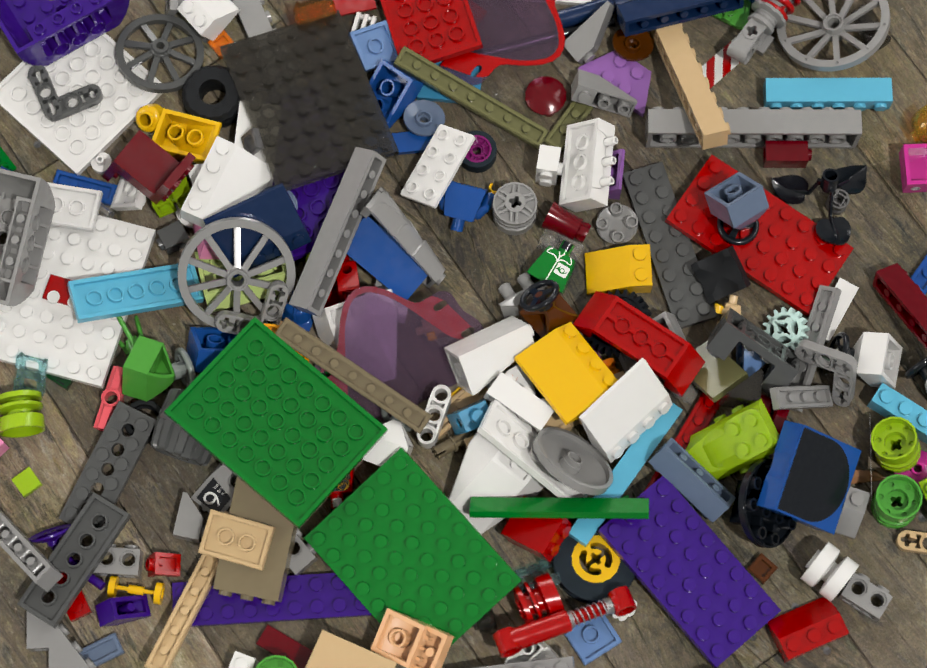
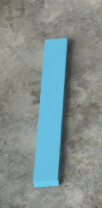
[569,403,683,547]

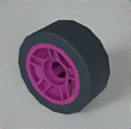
[461,130,497,173]

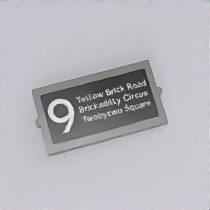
[191,463,236,513]

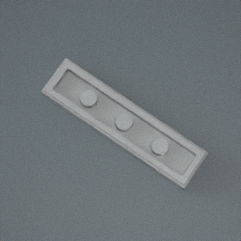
[770,385,833,410]

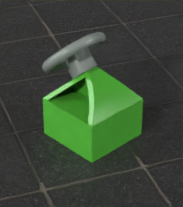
[122,335,196,402]

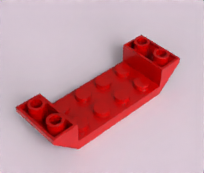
[573,291,705,397]

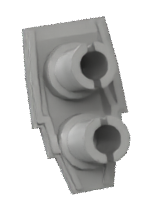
[498,273,547,319]

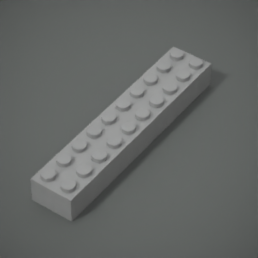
[645,107,862,148]

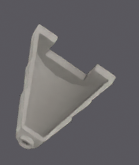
[360,186,446,288]

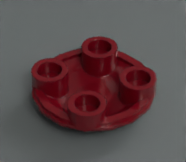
[525,76,566,117]

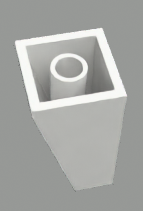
[444,316,535,395]

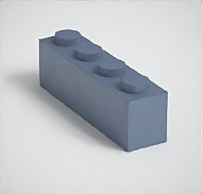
[649,437,735,523]

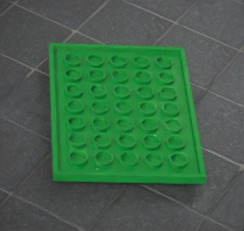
[164,317,388,529]
[304,447,522,646]

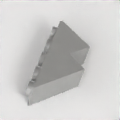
[26,611,97,668]

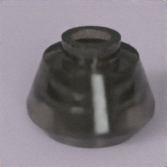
[473,609,497,634]

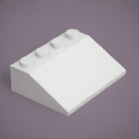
[181,136,275,227]
[579,358,673,463]

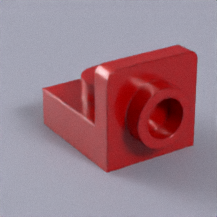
[145,552,181,577]

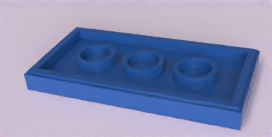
[347,216,428,300]

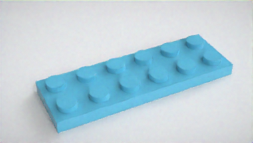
[67,264,205,323]

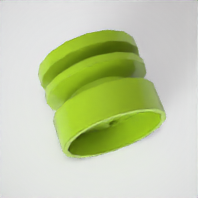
[0,390,46,438]
[871,417,921,473]

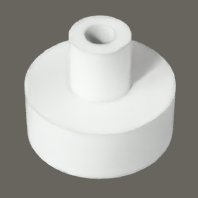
[91,152,113,175]

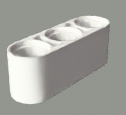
[417,385,452,449]

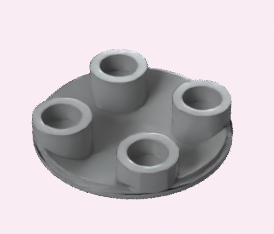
[596,202,638,244]

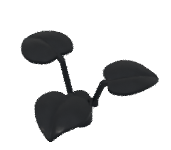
[771,165,867,246]

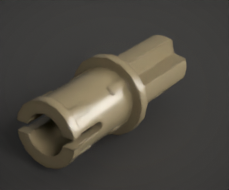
[432,431,474,460]

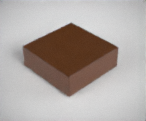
[747,553,778,585]

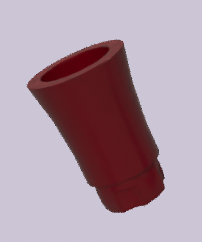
[541,201,592,243]

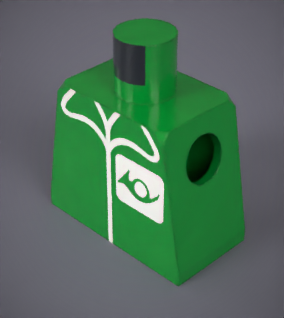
[527,240,576,295]

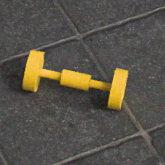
[107,575,165,605]

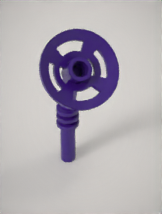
[29,524,106,590]

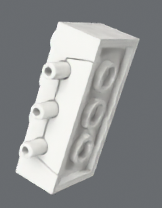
[559,118,618,212]

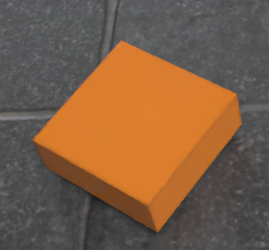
[208,30,237,59]

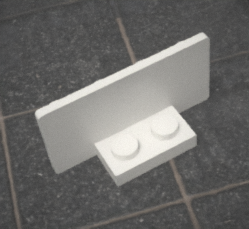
[400,124,475,209]

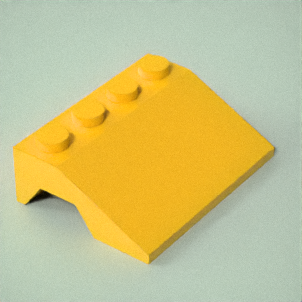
[514,322,618,425]

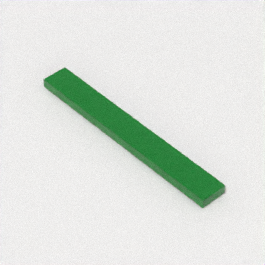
[469,497,649,519]

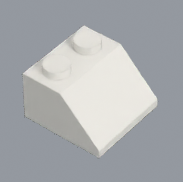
[177,0,240,41]

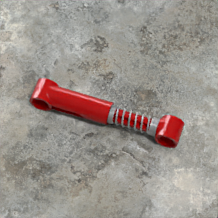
[493,586,637,658]

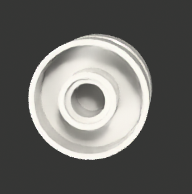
[800,542,859,602]

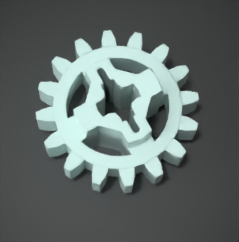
[763,307,810,350]

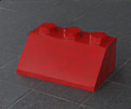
[766,597,849,663]

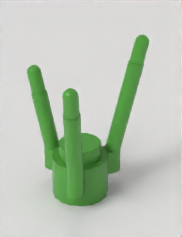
[116,315,144,356]

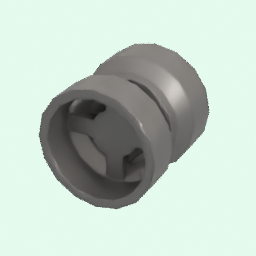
[825,189,850,215]

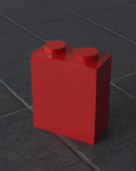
[501,496,573,562]

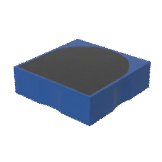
[757,420,861,534]

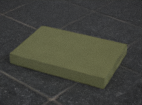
[692,340,749,403]

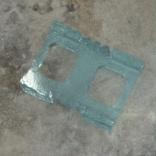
[13,352,48,397]
[515,559,562,593]

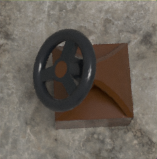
[518,279,578,341]

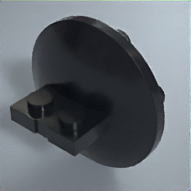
[730,459,796,548]

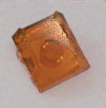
[293,0,337,25]

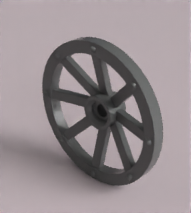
[116,14,204,93]

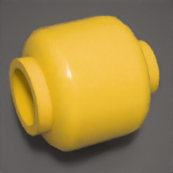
[135,103,163,132]

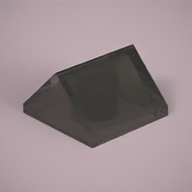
[718,369,764,408]

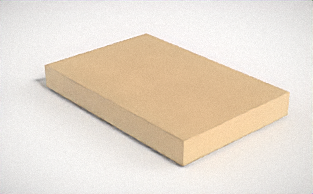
[198,509,276,571]

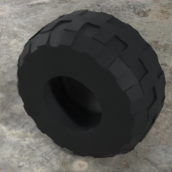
[182,65,246,128]

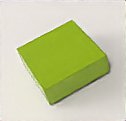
[11,467,42,498]

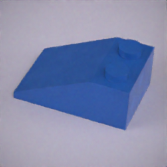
[352,59,424,135]
[186,327,237,373]

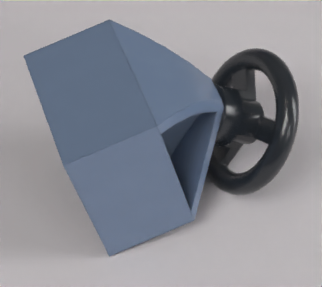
[704,172,769,245]

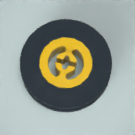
[553,519,635,604]

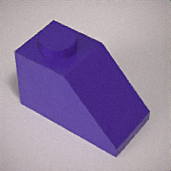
[95,595,151,627]

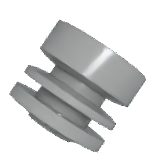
[492,182,538,236]

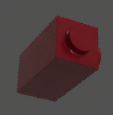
[763,141,812,168]

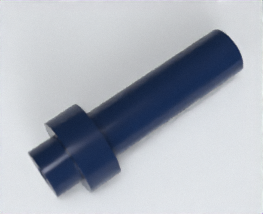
[557,0,636,28]

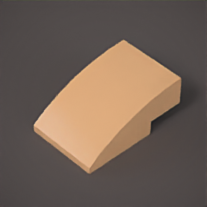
[370,608,454,668]

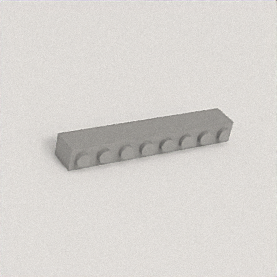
[289,147,387,317]

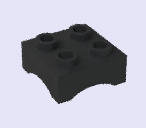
[691,245,751,304]

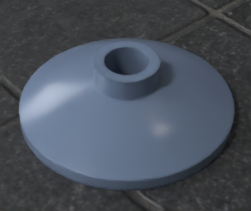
[403,100,445,136]

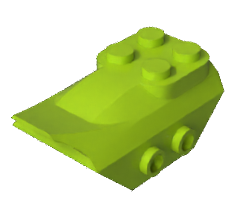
[685,399,780,481]

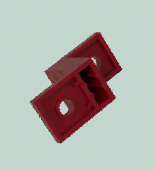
[102,130,196,204]

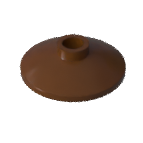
[612,28,654,61]

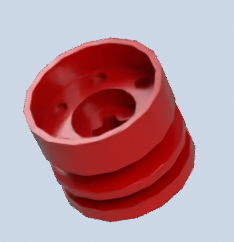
[513,572,565,623]

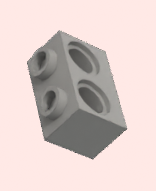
[93,544,144,579]
[838,572,893,622]

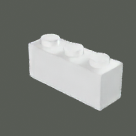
[484,372,554,434]

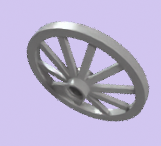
[777,0,891,72]
[177,217,296,329]

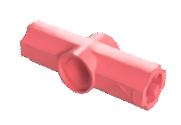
[93,366,124,432]

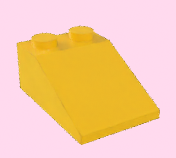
[152,108,222,162]
[584,244,653,295]

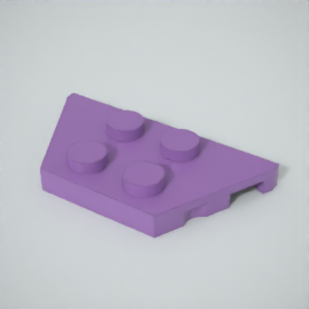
[578,51,652,117]

